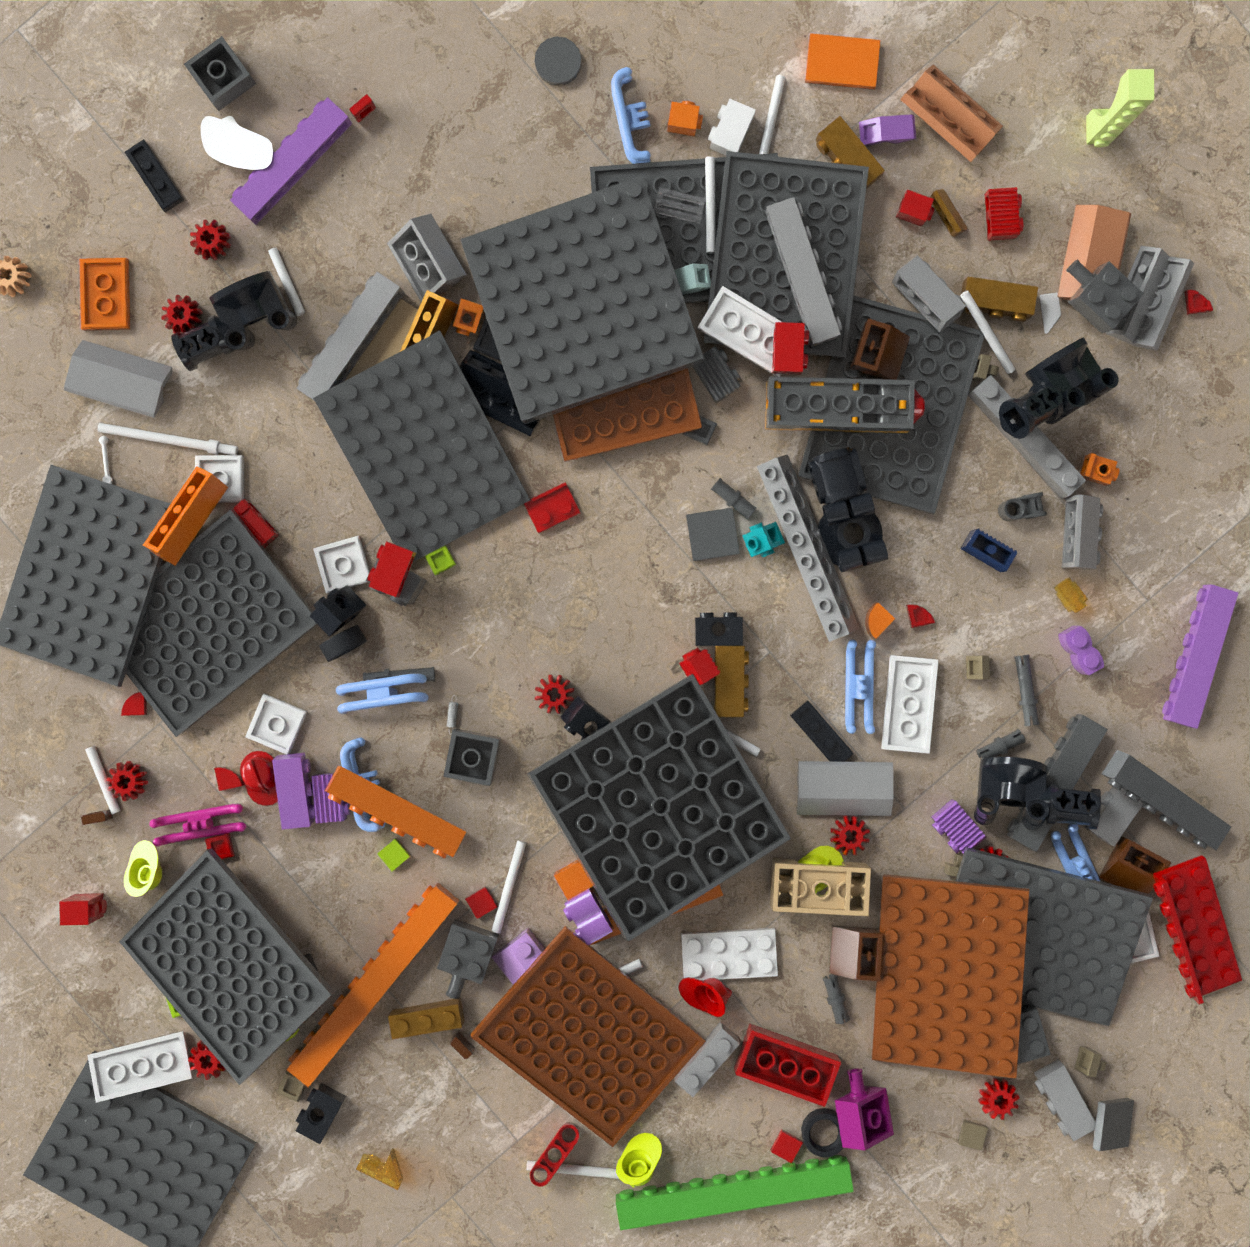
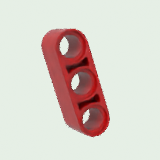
[530,1122,580,1187]

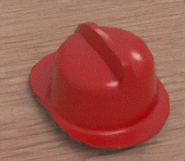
[240,751,278,806]
[678,977,732,1017]

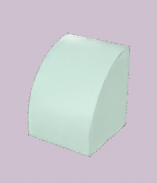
[674,263,711,294]

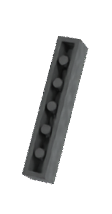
[1007,714,1108,852]
[1102,750,1231,851]

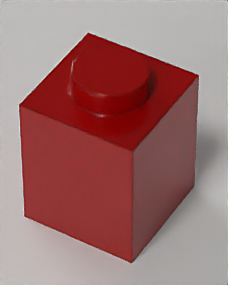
[896,189,935,227]

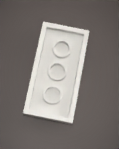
[697,286,781,377]
[881,655,938,754]
[681,928,778,981]
[87,1031,193,1103]

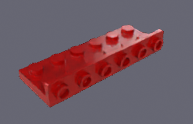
[1153,855,1242,1005]

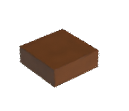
[81,809,113,825]
[450,1031,475,1060]

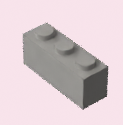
[892,255,966,333]
[1084,787,1144,846]
[675,1021,740,1097]
[1034,1059,1096,1141]

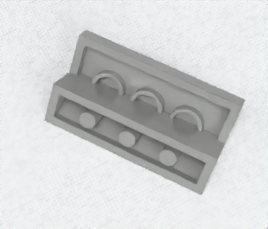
[1105,246,1194,350]
[64,340,172,418]
[796,761,893,816]

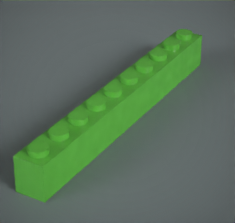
[616,1155,854,1230]

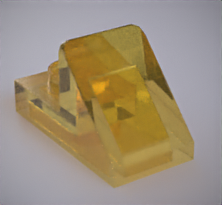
[356,1148,403,1190]

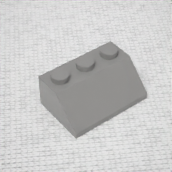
[387,214,467,302]
[1062,495,1103,570]

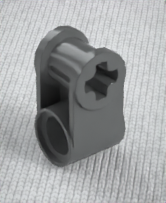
[998,492,1047,521]

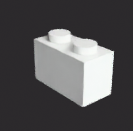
[708,99,756,156]

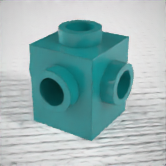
[742,522,785,558]

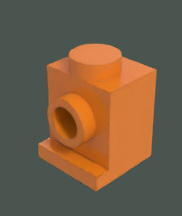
[452,298,483,337]
[1080,453,1120,486]

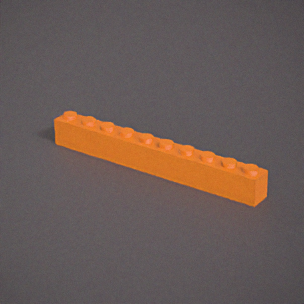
[286,883,459,1087]

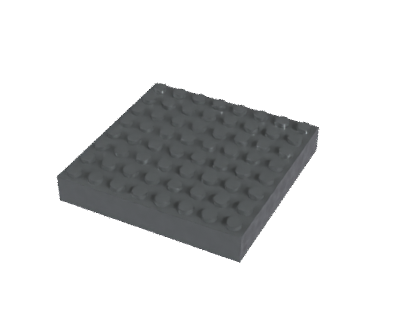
[460,176,704,424]
[526,674,791,941]

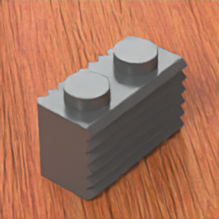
[693,346,742,403]

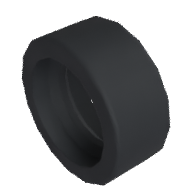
[319,625,367,662]
[801,1108,843,1158]

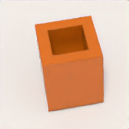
[865,602,895,639]

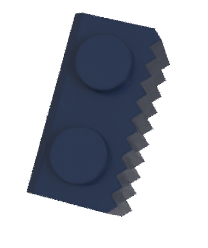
[960,528,1017,573]

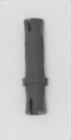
[1014,654,1040,726]
[363,667,435,687]

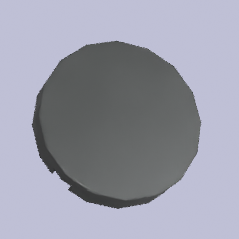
[534,36,581,85]

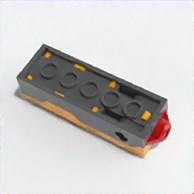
[765,377,925,433]

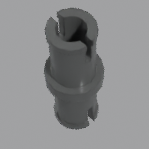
[711,478,757,519]
[976,729,1026,761]
[823,974,850,1024]

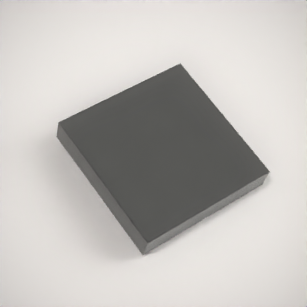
[686,507,740,561]
[1093,1098,1134,1151]

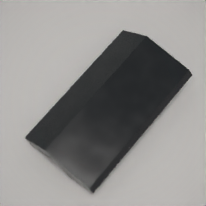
[460,349,541,437]

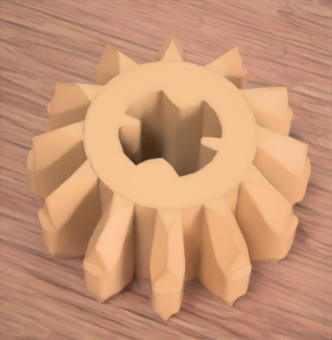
[0,256,32,297]

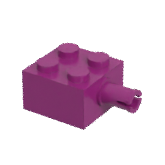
[835,1068,894,1151]

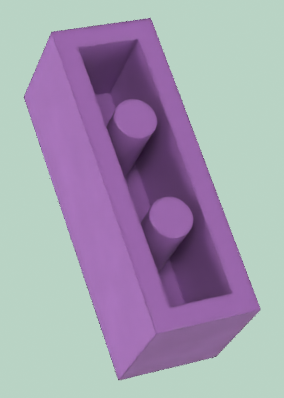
[272,752,315,830]

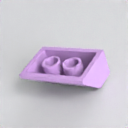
[491,928,545,985]

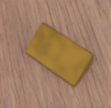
[930,189,967,238]

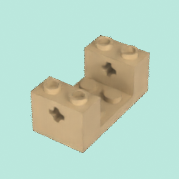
[770,858,871,916]

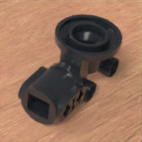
[171,271,297,372]
[999,337,1119,439]
[808,447,888,573]
[974,757,1101,831]

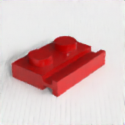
[524,482,580,534]

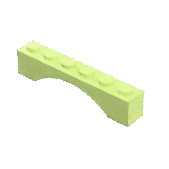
[1086,69,1154,147]

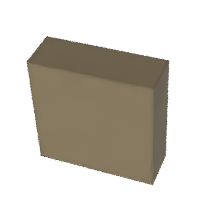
[277,1071,306,1102]
[958,1120,988,1151]

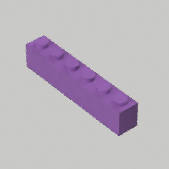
[230,97,352,225]
[1162,584,1238,729]

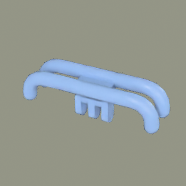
[611,67,651,164]
[845,639,876,734]
[336,674,429,714]
[340,737,385,832]
[1050,824,1101,882]

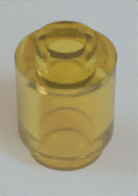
[1054,577,1088,613]

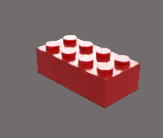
[734,1023,841,1107]

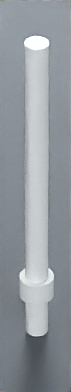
[98,423,238,455]

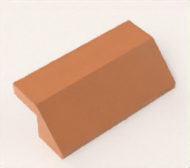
[900,64,1003,162]
[1057,205,1131,300]

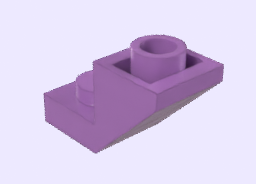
[859,114,916,147]

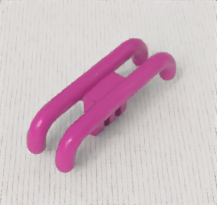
[149,804,246,847]

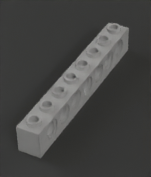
[757,454,859,642]

